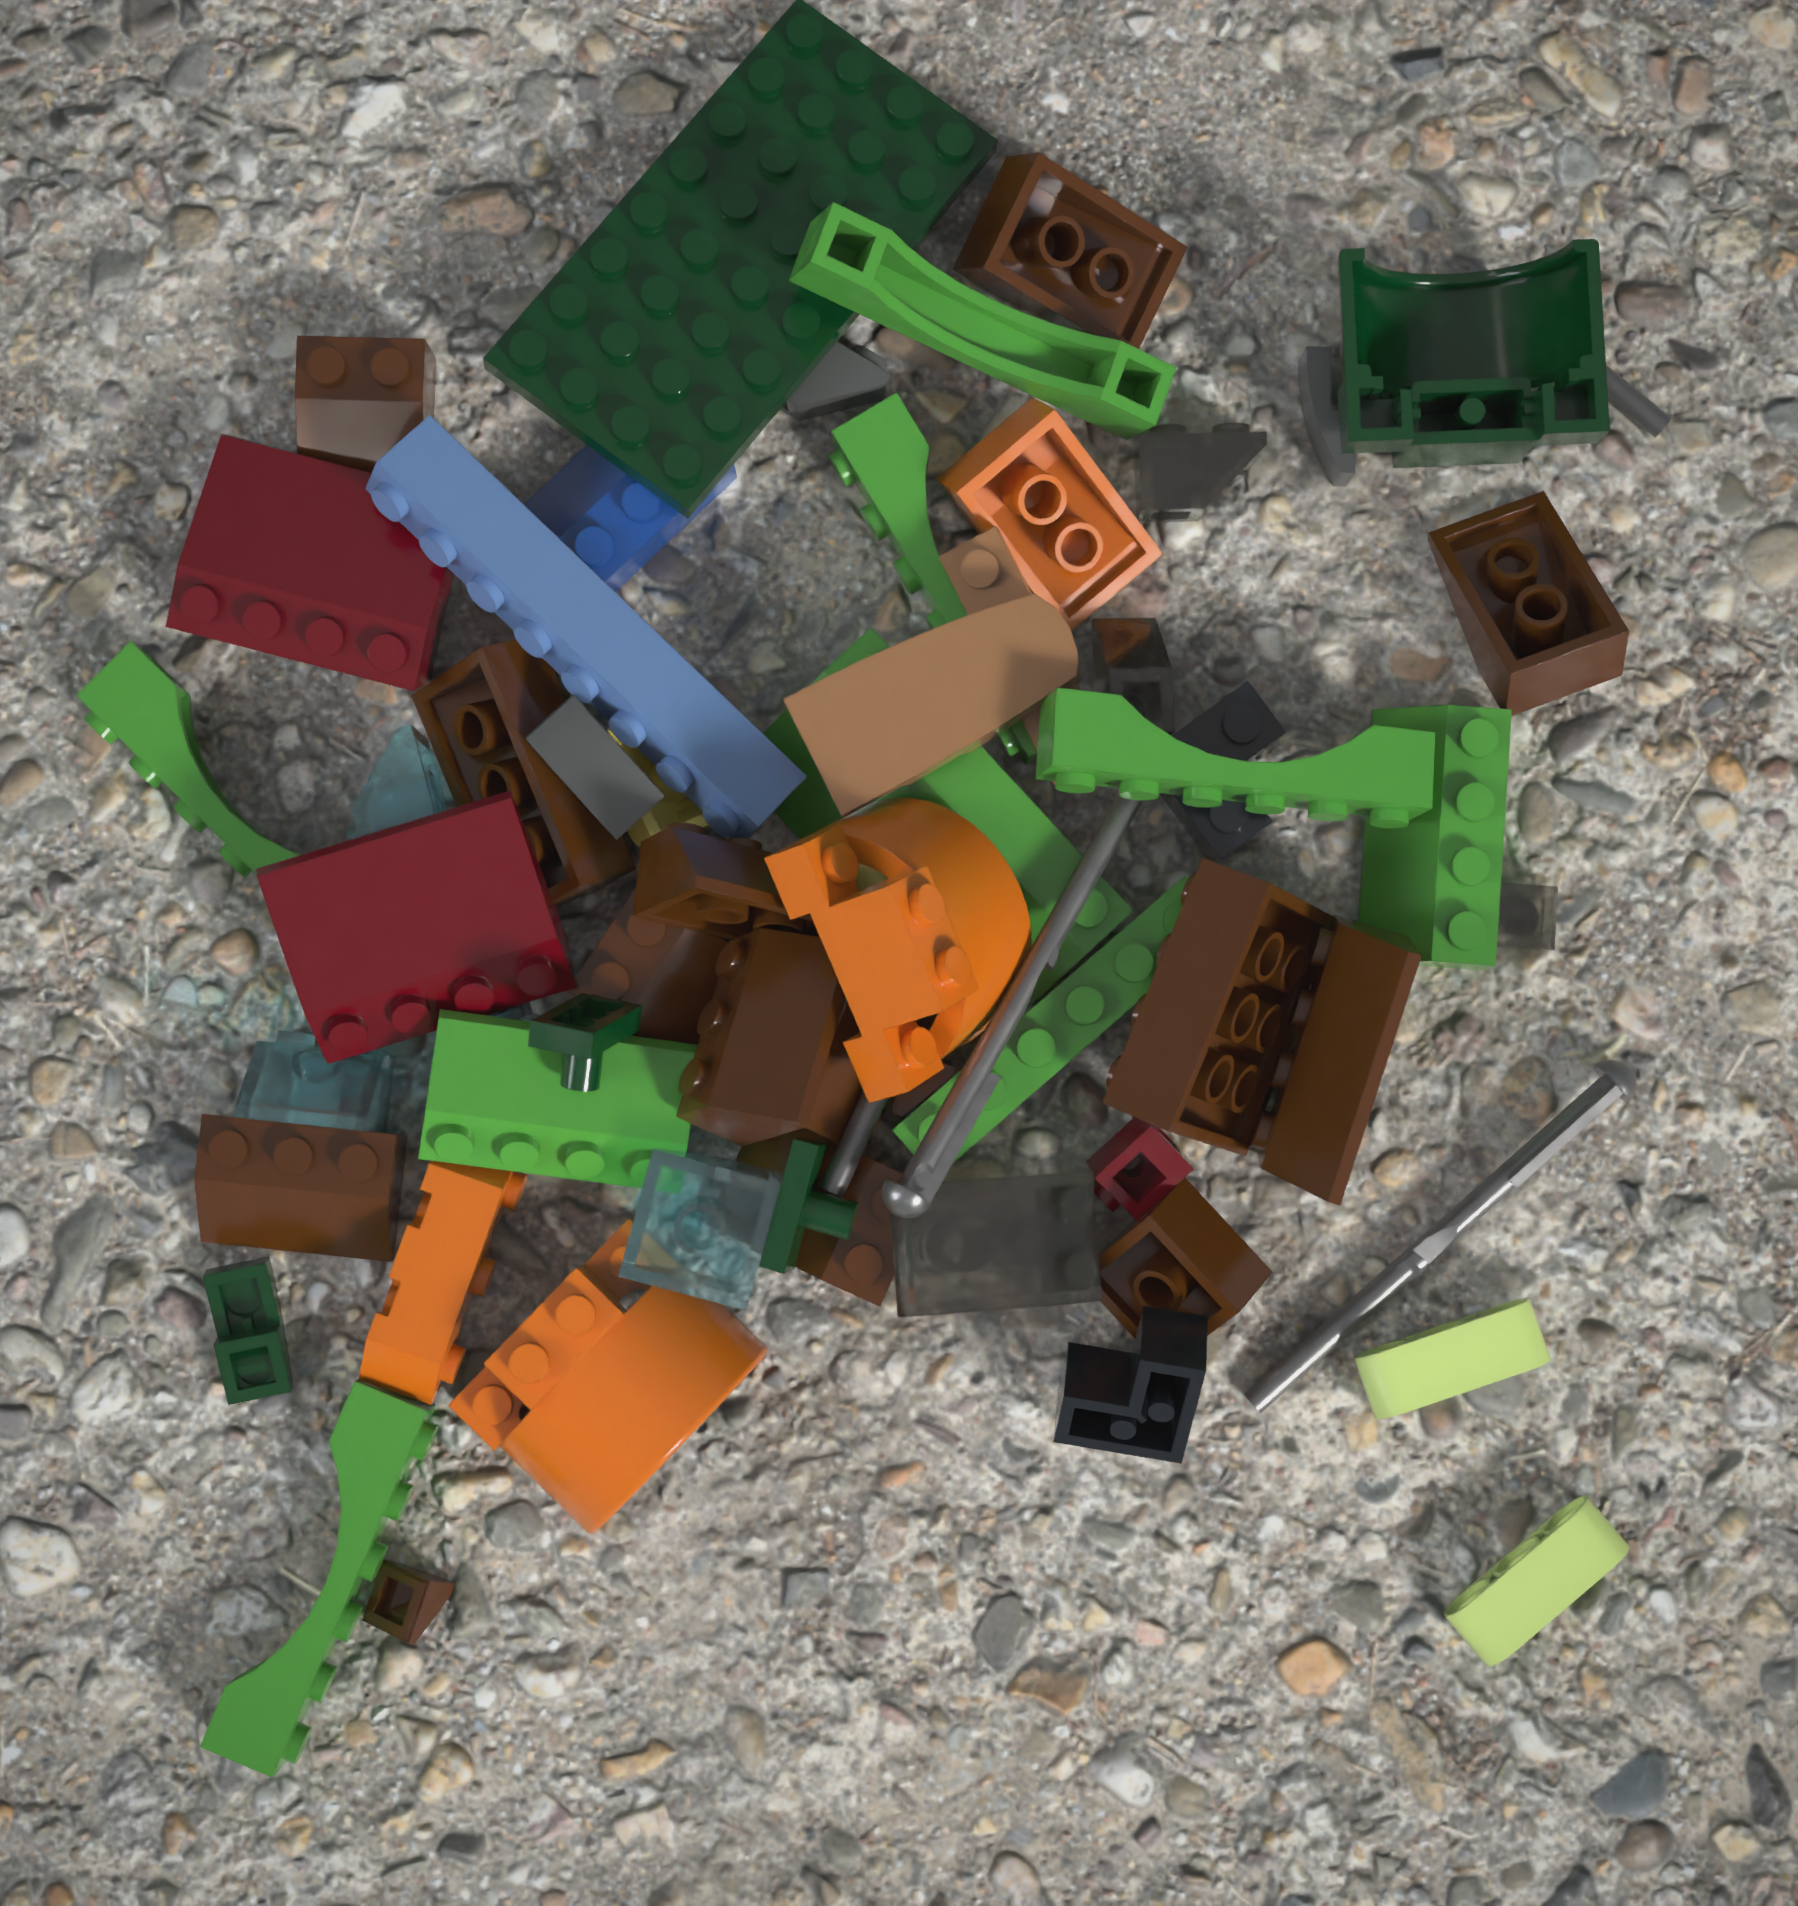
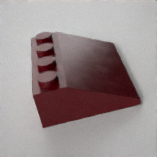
[165,434,454,691]
[256,791,577,1064]

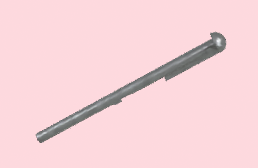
[882,793,1143,1218]
[1244,1060,1637,1413]

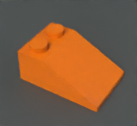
[936,398,1163,632]

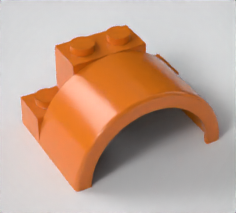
[764,797,1032,1103]
[448,1217,767,1534]

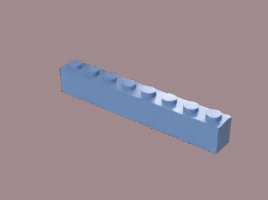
[365,415,807,838]

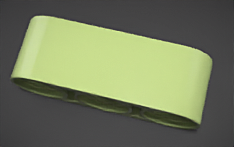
[1354,1298,1551,1419]
[1444,1495,1630,1667]

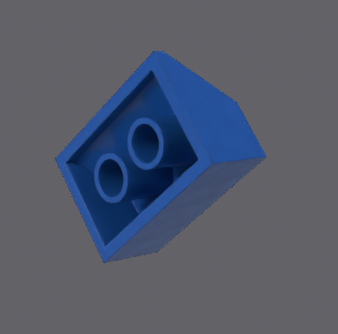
[524,445,737,592]

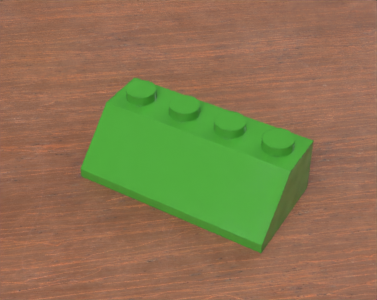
[1358,705,1512,970]
[418,1009,698,1193]

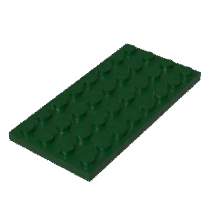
[483,0,998,519]

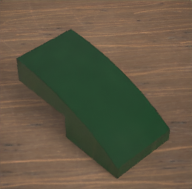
[203,1256,293,1405]

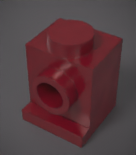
[1086,1116,1194,1221]

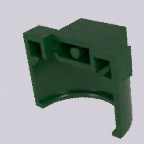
[1338,239,1610,468]

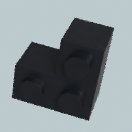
[1159,681,1286,863]
[1053,1306,1208,1464]

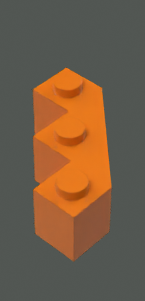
[358,1161,528,1405]

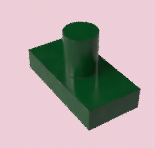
[528,993,642,1092]
[759,1137,859,1274]

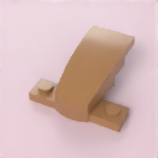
[783,526,1081,816]

